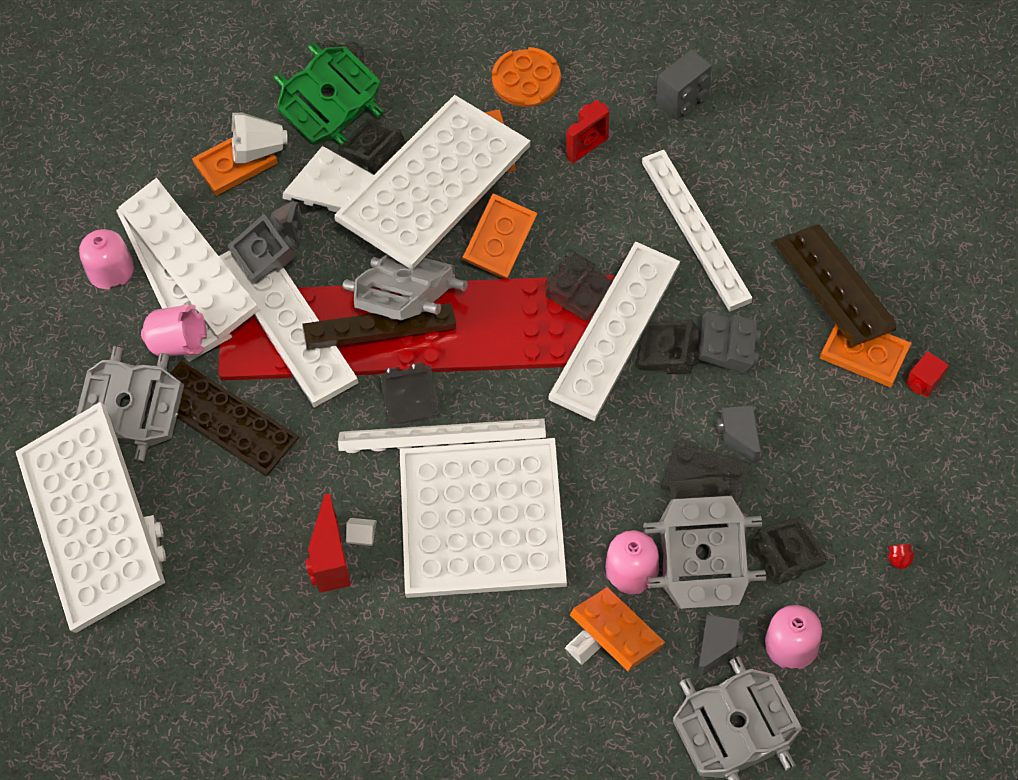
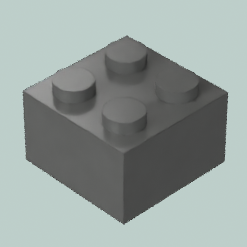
[656,49,712,120]

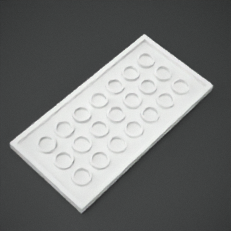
[335,95,530,270]
[16,402,165,633]

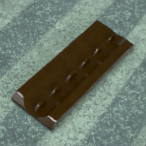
[774,224,897,347]
[149,361,299,476]

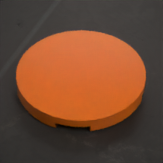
[492,47,561,107]

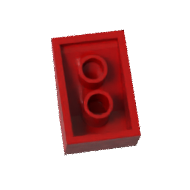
[305,493,351,593]

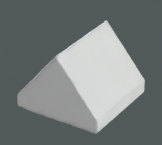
[346,518,377,546]
[565,630,601,665]

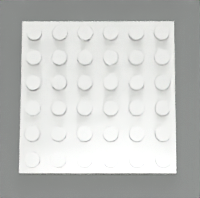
[400,438,567,598]

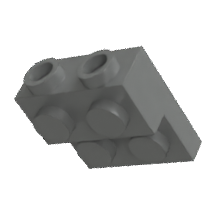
[227,214,298,283]
[698,311,761,373]

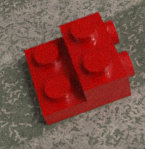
[566,100,610,164]

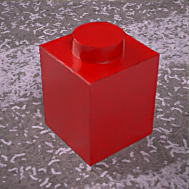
[906,351,949,398]

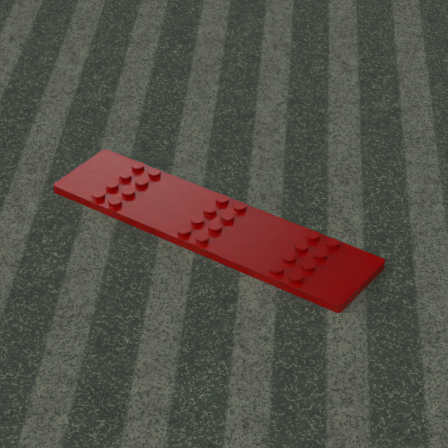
[218,275,615,381]

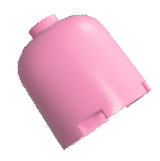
[79,229,134,289]
[141,304,207,356]
[605,530,659,594]
[765,605,822,669]

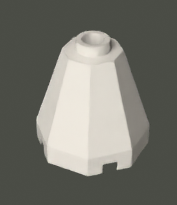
[232,113,287,163]

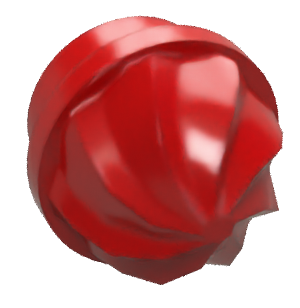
[887,544,915,569]

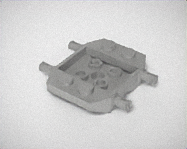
[343,254,468,320]
[76,346,184,462]
[643,496,766,609]
[673,657,802,780]

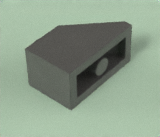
[270,201,303,248]
[716,405,760,463]
[698,615,744,676]

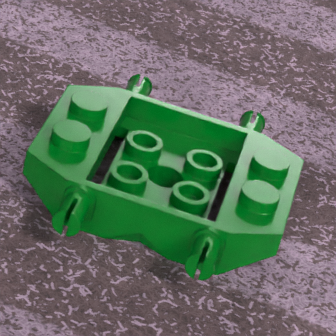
[273,42,385,149]

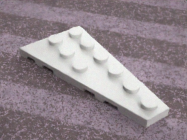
[283,146,374,212]

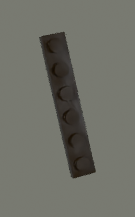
[302,303,456,350]

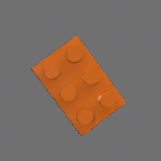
[192,137,278,196]
[462,193,537,279]
[820,324,911,388]
[570,587,665,671]

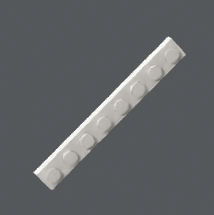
[642,150,752,312]
[338,419,546,453]

